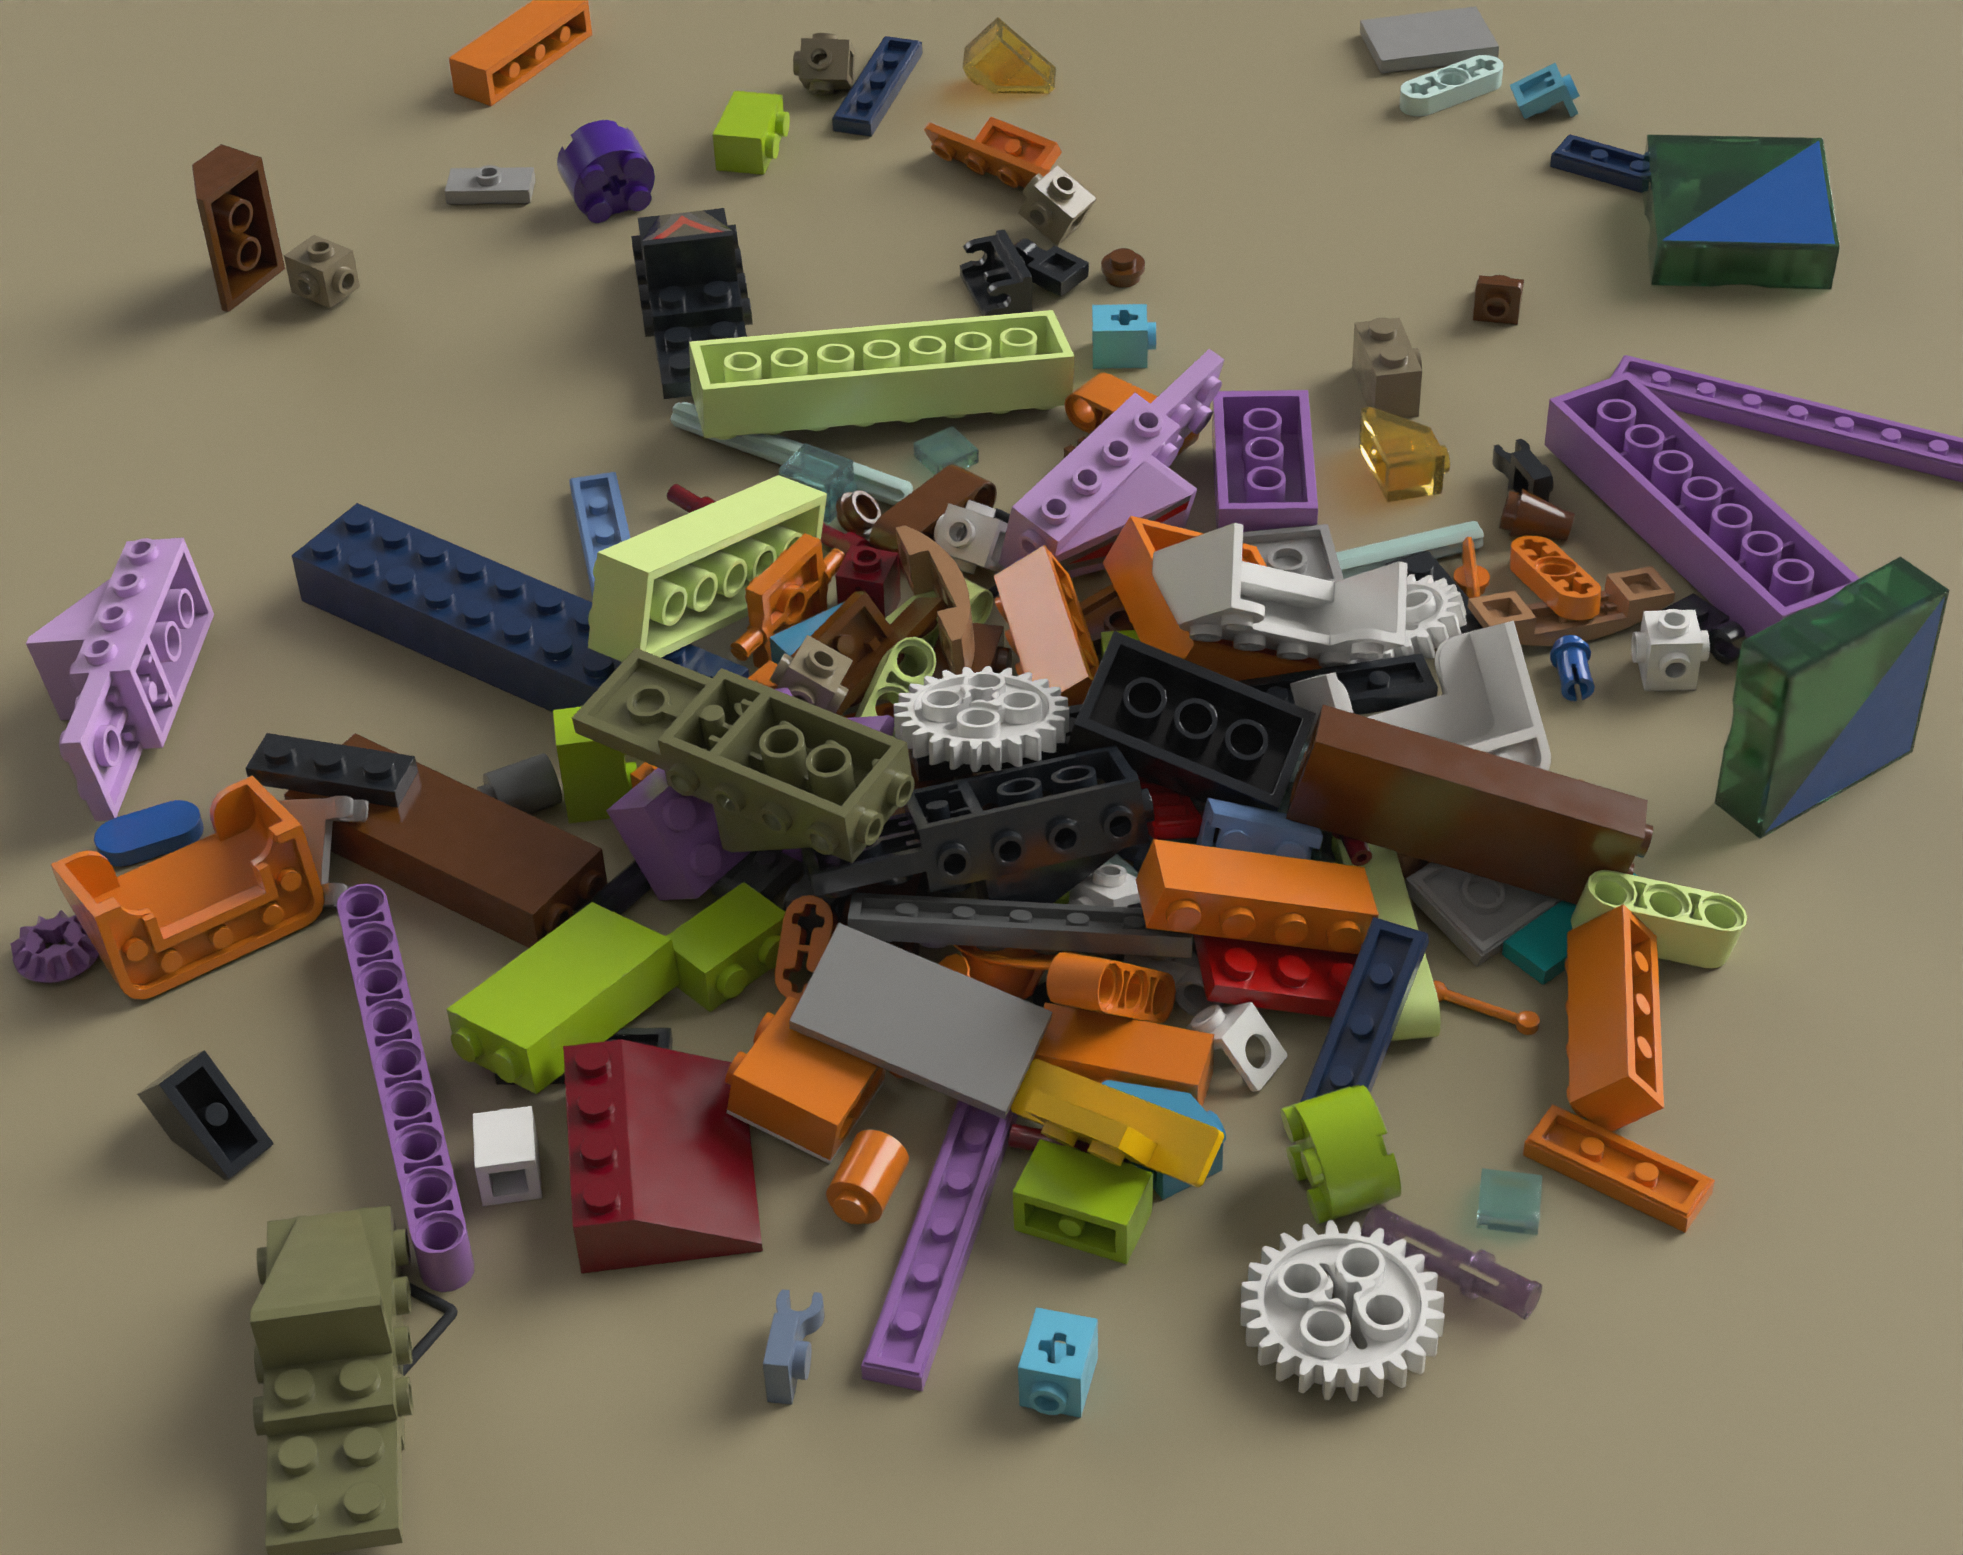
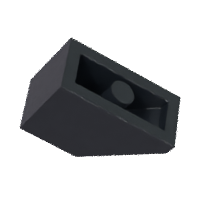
[137,1050,274,1180]

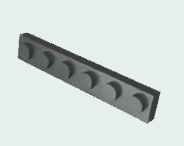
[848,892,1193,961]

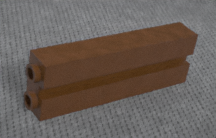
[1286,704,1653,905]
[284,733,608,948]

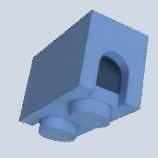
[1196,797,1323,860]

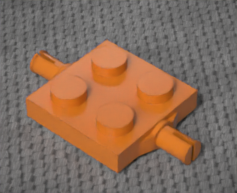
[730,533,845,669]

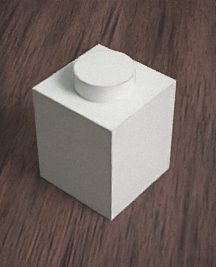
[473,1106,542,1206]

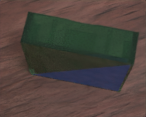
[1641,135,1840,289]
[1714,556,1950,839]

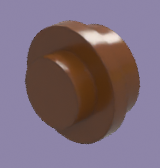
[1101,248,1145,288]
[836,490,881,538]

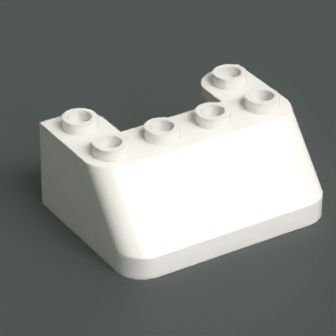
[1152,523,1408,668]
[1290,621,1551,771]

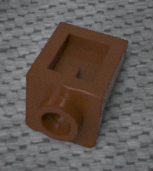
[1473,275,1524,325]

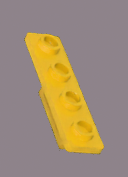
[1011,1059,1224,1188]

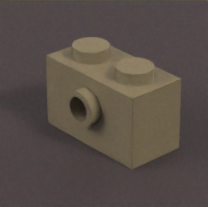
[1352,317,1422,422]

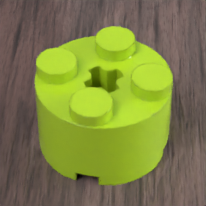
[1280,1084,1401,1224]

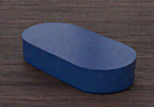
[94,800,204,867]

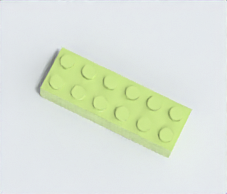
[588,475,827,662]

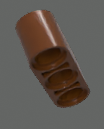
[869,464,997,564]

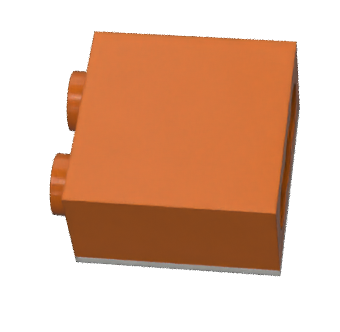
[725,996,886,1164]

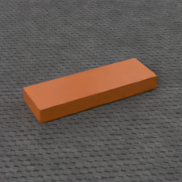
[1523,1104,1715,1233]

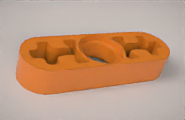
[1510,536,1601,620]

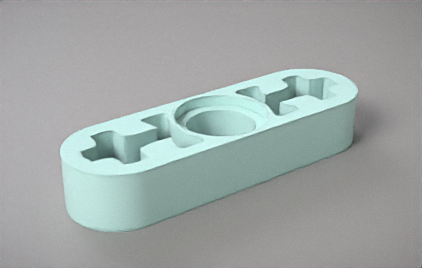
[1399,55,1503,117]

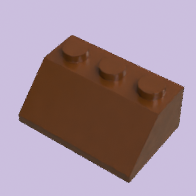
[192,144,285,312]

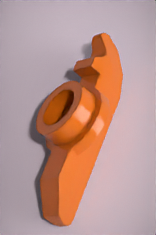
[1453,537,1490,598]

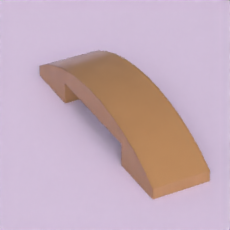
[896,525,975,675]
[1468,566,1675,646]

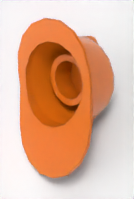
[954,945,1079,1000]

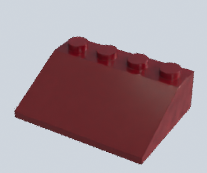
[563,1039,763,1274]

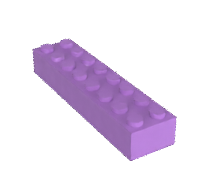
[1544,372,1867,663]

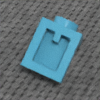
[1510,63,1580,119]

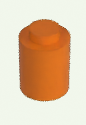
[826,1130,909,1224]

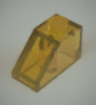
[962,17,1056,94]
[1359,407,1450,502]

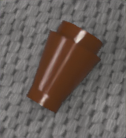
[1499,489,1575,541]

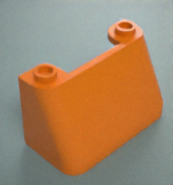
[50,776,324,1000]

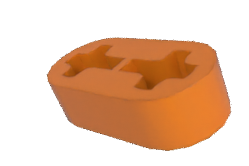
[775,895,838,1001]

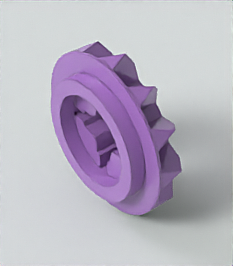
[10,910,99,983]

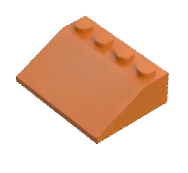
[1103,516,1322,681]

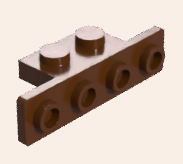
[791,592,948,716]

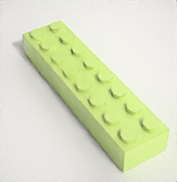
[689,310,1074,440]

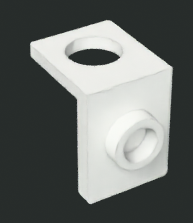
[1186,1002,1288,1092]

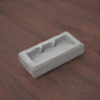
[445,165,536,205]

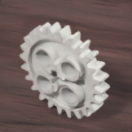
[1317,574,1467,668]
[894,666,1069,772]
[1240,1220,1445,1402]

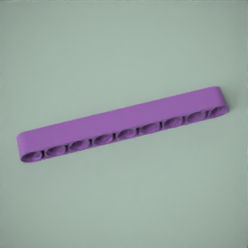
[337,884,474,1292]

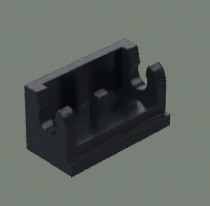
[960,229,1033,316]

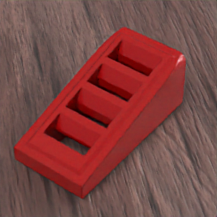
[1138,776,1202,840]

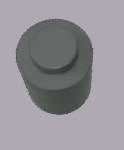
[477,753,562,814]

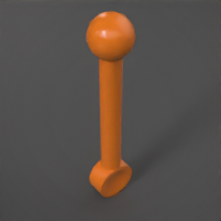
[1433,980,1540,1035]

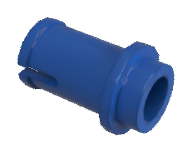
[1549,635,1595,701]

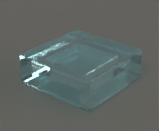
[913,426,979,475]
[1476,1168,1542,1235]

